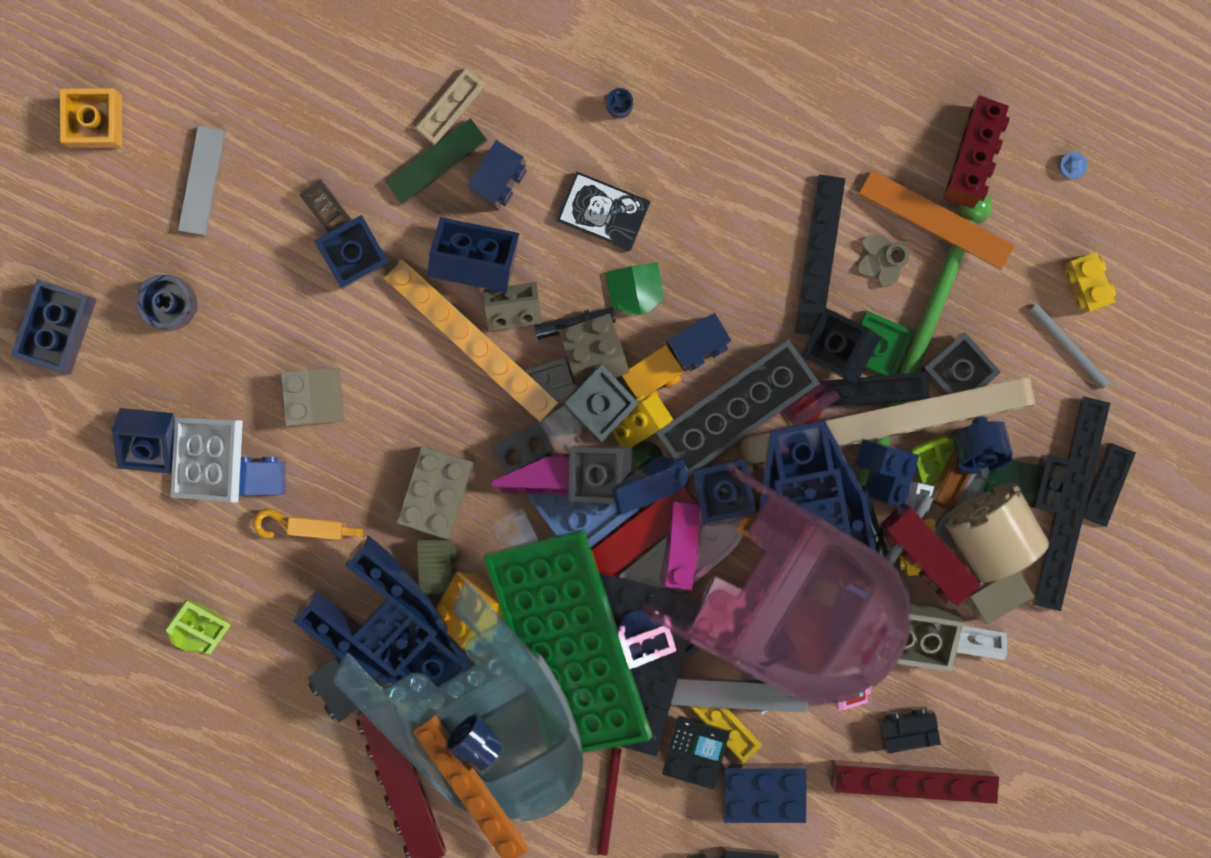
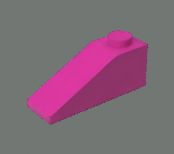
[492,453,569,496]
[660,501,700,590]

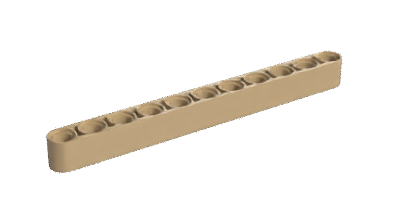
[738,378,1036,466]

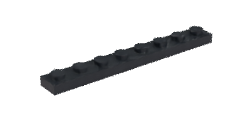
[1033,396,1110,611]

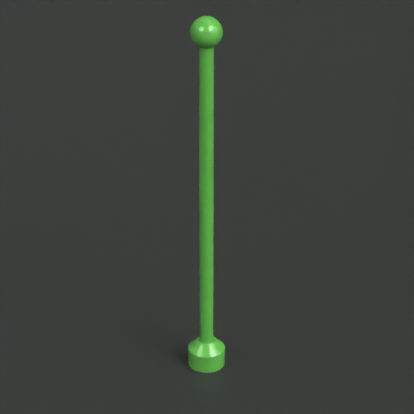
[801,195,992,609]

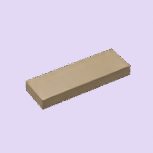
[414,67,486,145]

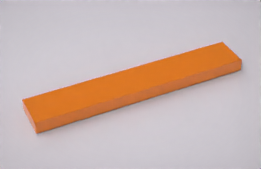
[859,170,1015,270]

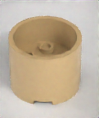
[944,483,1049,583]

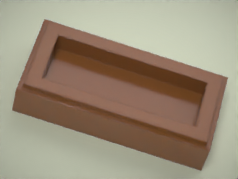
[932,452,971,512]

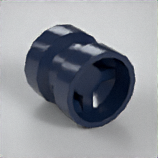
[606,88,633,119]

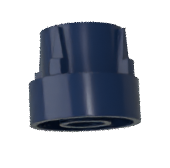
[445,714,503,771]

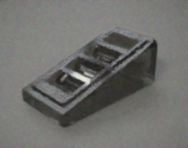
[299,177,352,233]

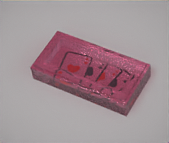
[782,380,840,426]

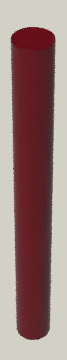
[597,747,622,856]

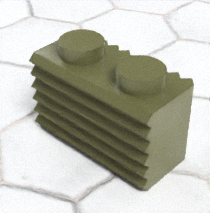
[417,539,457,595]

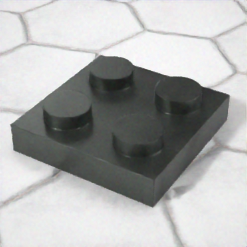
[562,364,639,442]

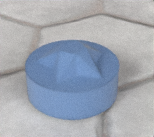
[1059,152,1087,180]

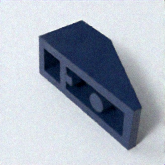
[612,457,688,515]

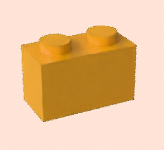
[622,345,684,399]

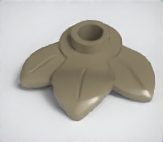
[858,235,909,287]

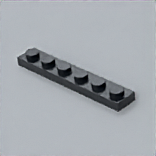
[794,174,846,336]

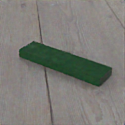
[386,118,487,205]

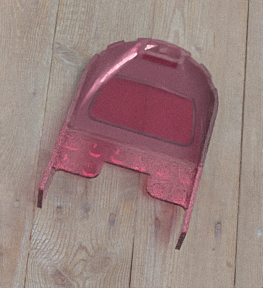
[641,463,911,704]

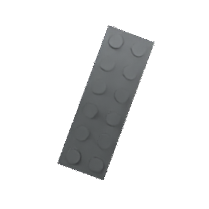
[655,339,820,476]

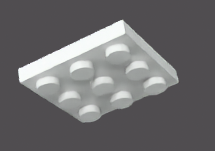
[171,417,243,502]

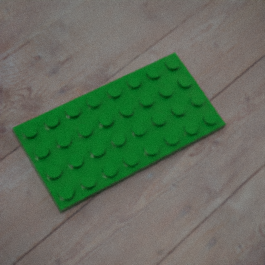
[483,529,652,753]

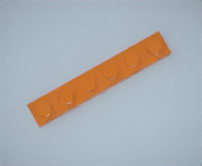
[413,715,530,858]

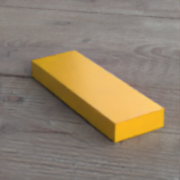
[689,706,763,764]

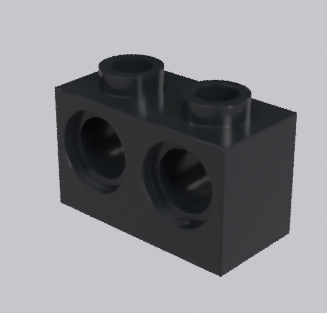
[491,421,555,475]

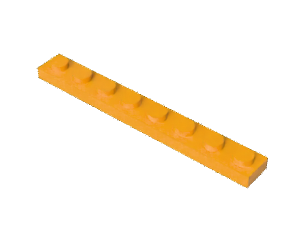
[384,259,559,423]

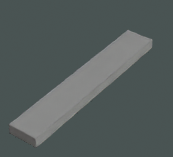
[671,677,808,712]

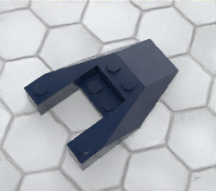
[758,420,876,591]
[293,535,471,704]

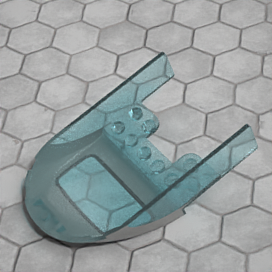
[333,582,584,822]

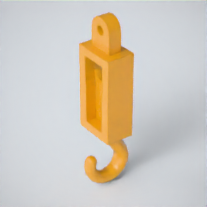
[253,508,364,540]

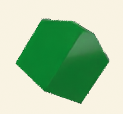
[605,262,664,316]

